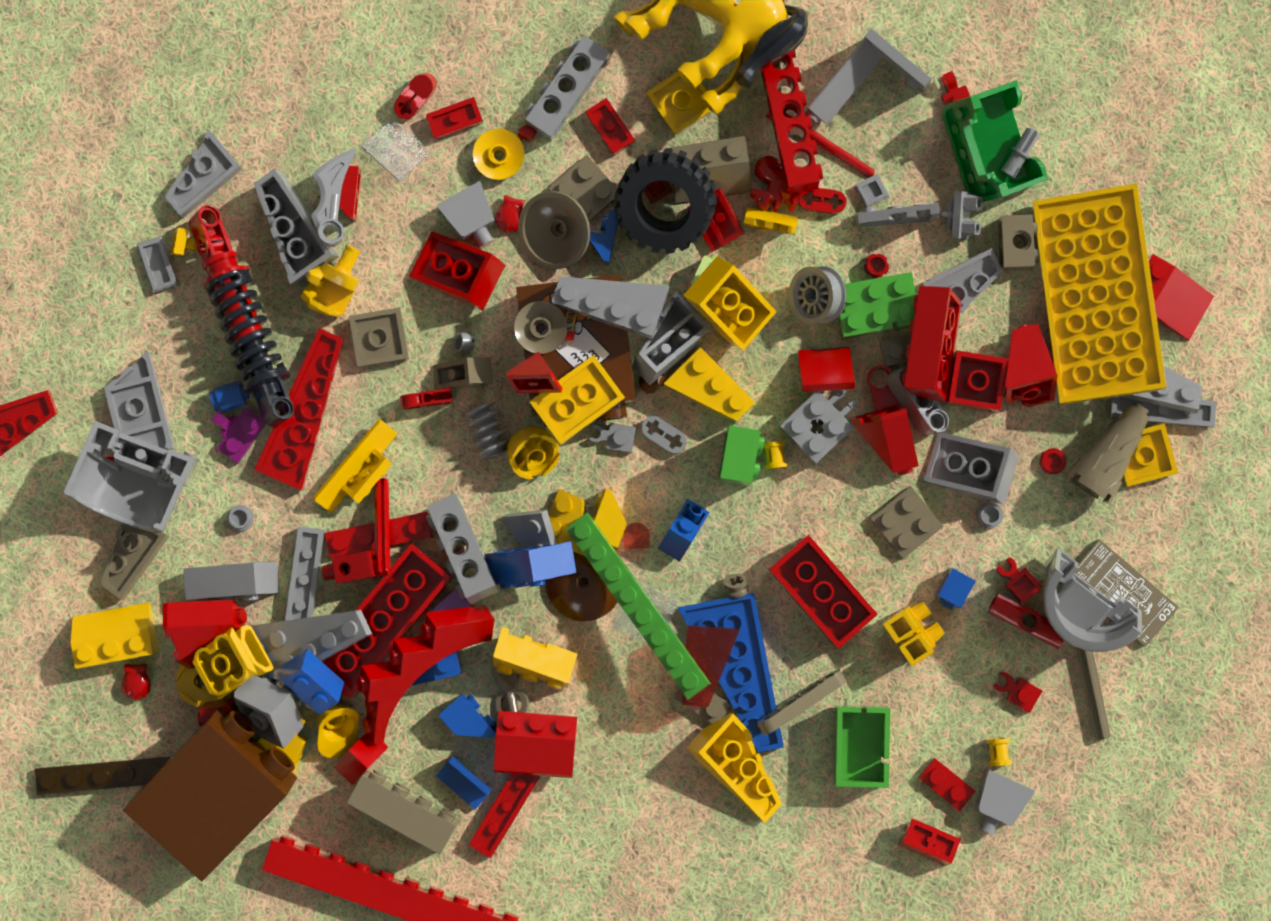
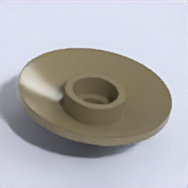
[514,301,567,354]

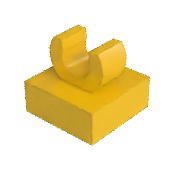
[170,228,197,257]

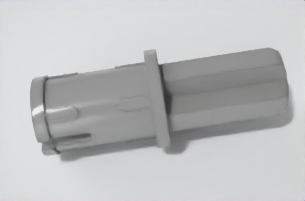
[1001,127,1040,179]

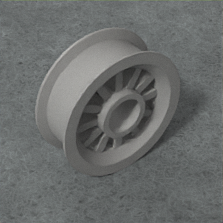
[789,266,846,324]

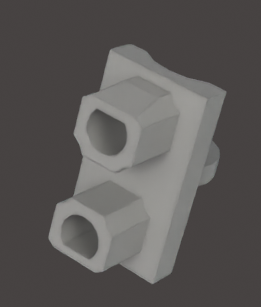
[939,191,983,239]

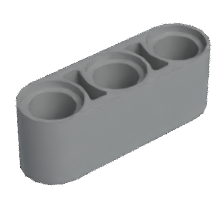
[887,366,949,436]

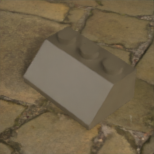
[671,136,752,204]

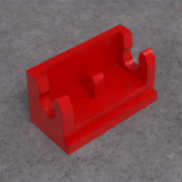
[898,818,961,866]

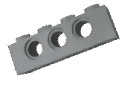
[525,35,610,141]
[426,494,499,604]

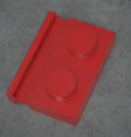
[687,188,746,252]

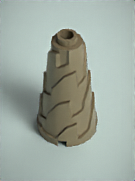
[1065,403,1149,505]

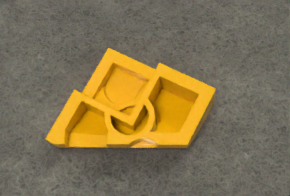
[743,206,798,236]

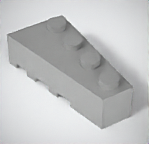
[254,169,339,286]
[551,276,670,340]

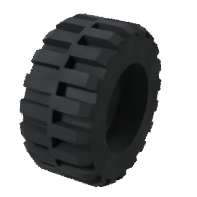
[614,148,717,254]

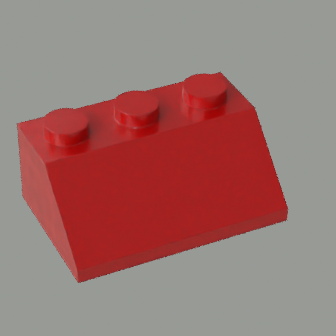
[494,711,577,778]

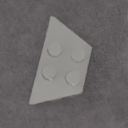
[104,352,175,450]

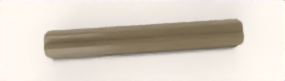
[1076,647,1111,740]

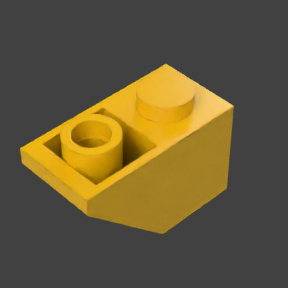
[592,488,627,548]

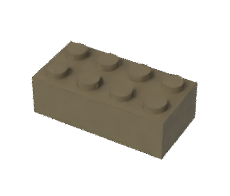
[347,769,459,855]

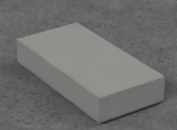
[136,236,178,294]

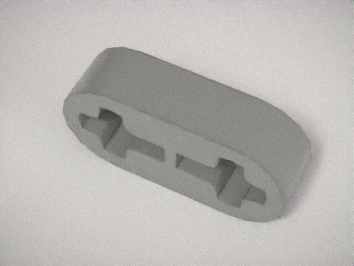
[642,416,687,454]

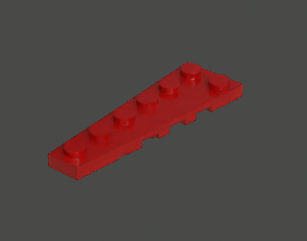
[254,328,344,491]

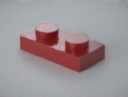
[426,97,484,140]
[585,97,635,156]
[918,758,976,811]

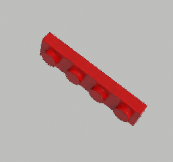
[325,511,432,559]
[469,774,540,858]

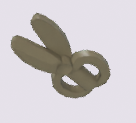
[492,661,529,713]

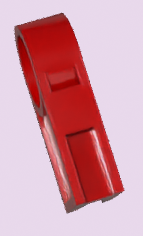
[867,365,900,410]
[399,388,453,410]

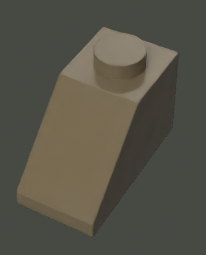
[433,357,493,390]

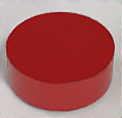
[1039,448,1066,474]

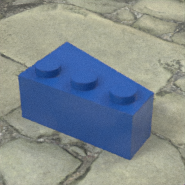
[484,541,576,589]

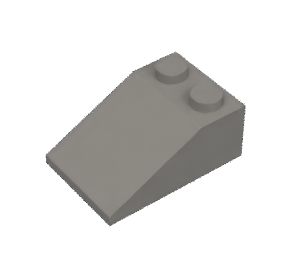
[923,432,1019,505]

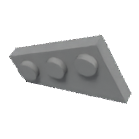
[165,129,242,218]
[855,203,940,227]
[921,248,1003,313]
[1119,366,1202,414]

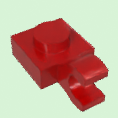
[940,71,970,105]

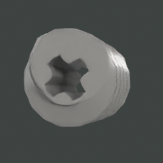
[465,402,508,460]

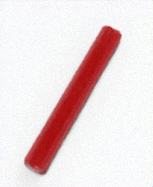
[374,478,391,576]

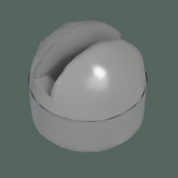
[454,332,475,353]

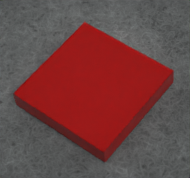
[798,347,855,392]

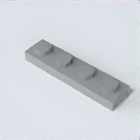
[1109,396,1217,428]
[285,526,325,621]

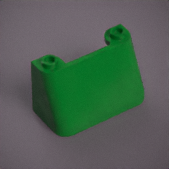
[942,80,1048,202]

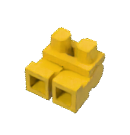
[883,601,945,667]

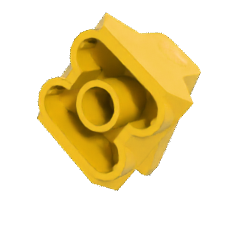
[193,625,273,700]

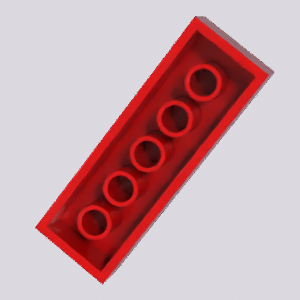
[322,543,454,699]

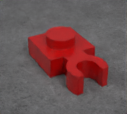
[996,557,1043,605]
[993,672,1043,713]

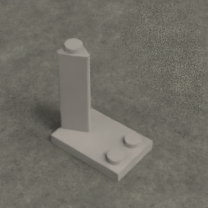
[805,29,931,125]

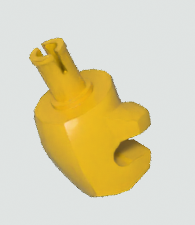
[301,244,361,318]

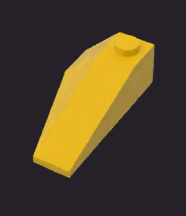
[686,713,782,823]

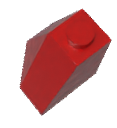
[1004,323,1058,407]
[849,404,919,475]
[163,600,247,669]

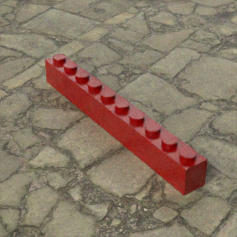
[262,835,519,921]

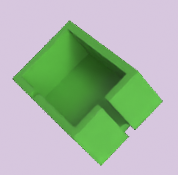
[838,272,916,340]
[717,425,765,487]
[833,705,890,788]

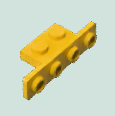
[313,419,397,512]

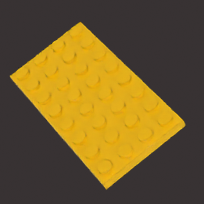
[1033,183,1167,405]

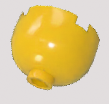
[506,426,560,480]

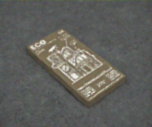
[1075,539,1179,647]

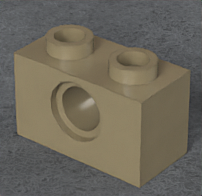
[998,214,1039,270]

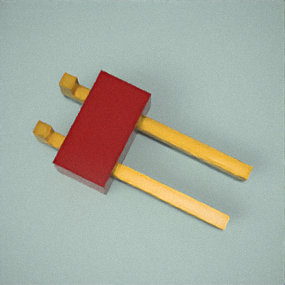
[565,311,577,345]

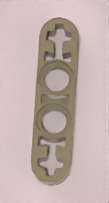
[757,669,847,735]

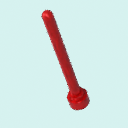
[765,110,875,178]

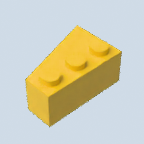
[663,347,755,423]

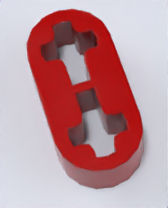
[798,188,847,215]

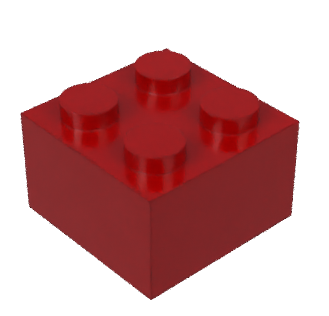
[945,350,1009,413]

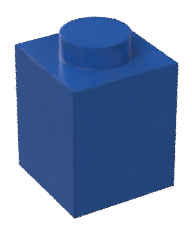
[935,568,976,610]

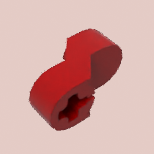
[394,72,437,120]

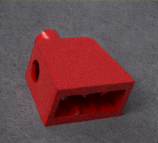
[322,550,384,584]

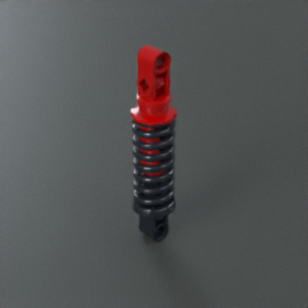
[189,205,294,427]

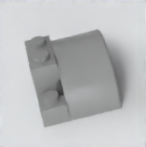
[64,421,196,533]
[1044,548,1142,652]

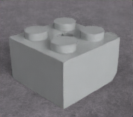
[778,390,858,465]
[230,675,304,749]

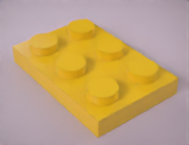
[529,355,625,445]

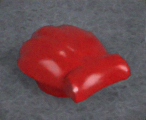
[495,195,526,233]
[121,664,151,701]

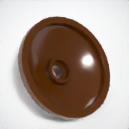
[545,552,618,621]

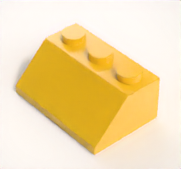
[71,602,159,669]

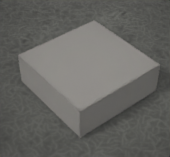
[854,174,889,208]

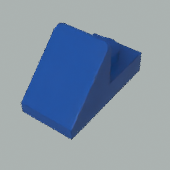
[589,209,620,265]

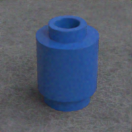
[209,380,250,412]

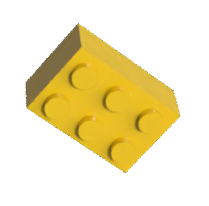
[683,256,777,351]

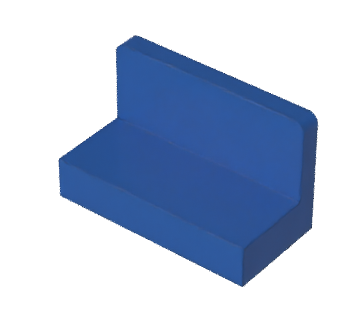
[436,755,492,810]

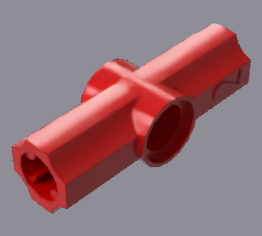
[987,593,1064,649]

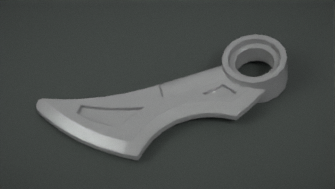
[311,149,357,247]

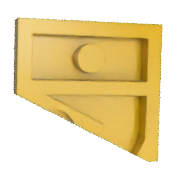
[548,489,585,556]

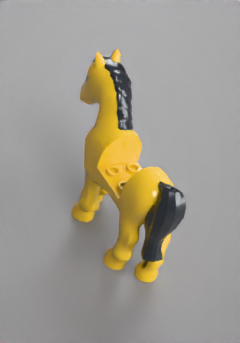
[613,0,808,115]

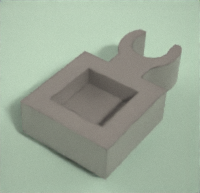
[589,423,636,453]

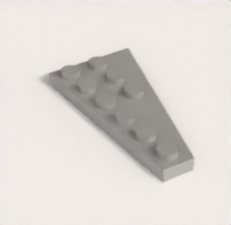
[251,610,372,686]

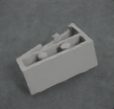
[632,291,711,385]
[183,562,279,601]

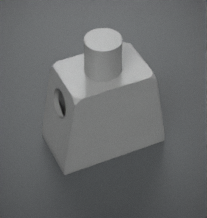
[437,181,496,248]
[974,768,1035,835]

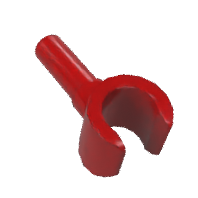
[517,125,537,142]

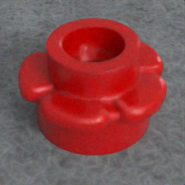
[864,254,889,279]

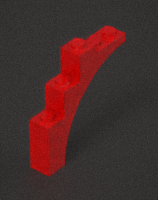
[357,604,495,743]

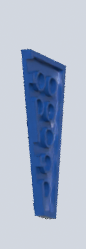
[677,593,784,752]

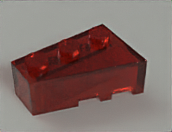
[681,625,740,707]

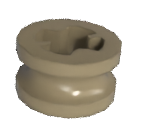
[724,574,749,598]

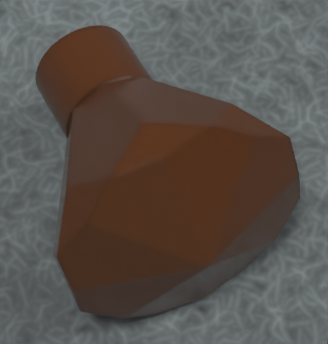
[639,376,666,394]

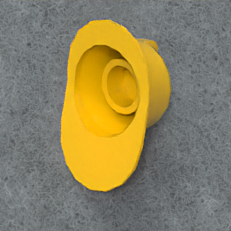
[317,703,359,758]

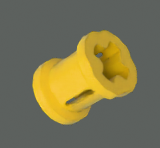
[763,441,788,470]
[986,738,1012,766]

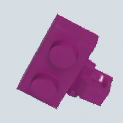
[212,406,266,463]

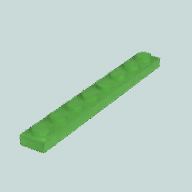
[566,513,711,700]

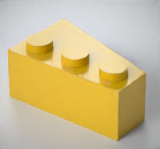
[493,627,577,690]

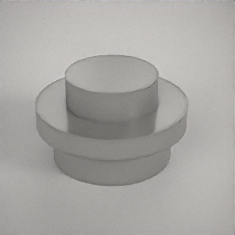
[977,502,1003,528]
[227,505,254,531]

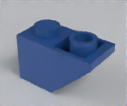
[658,499,710,562]
[439,693,497,738]

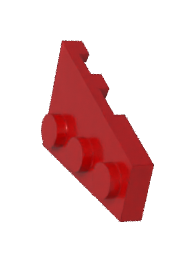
[0,389,58,457]

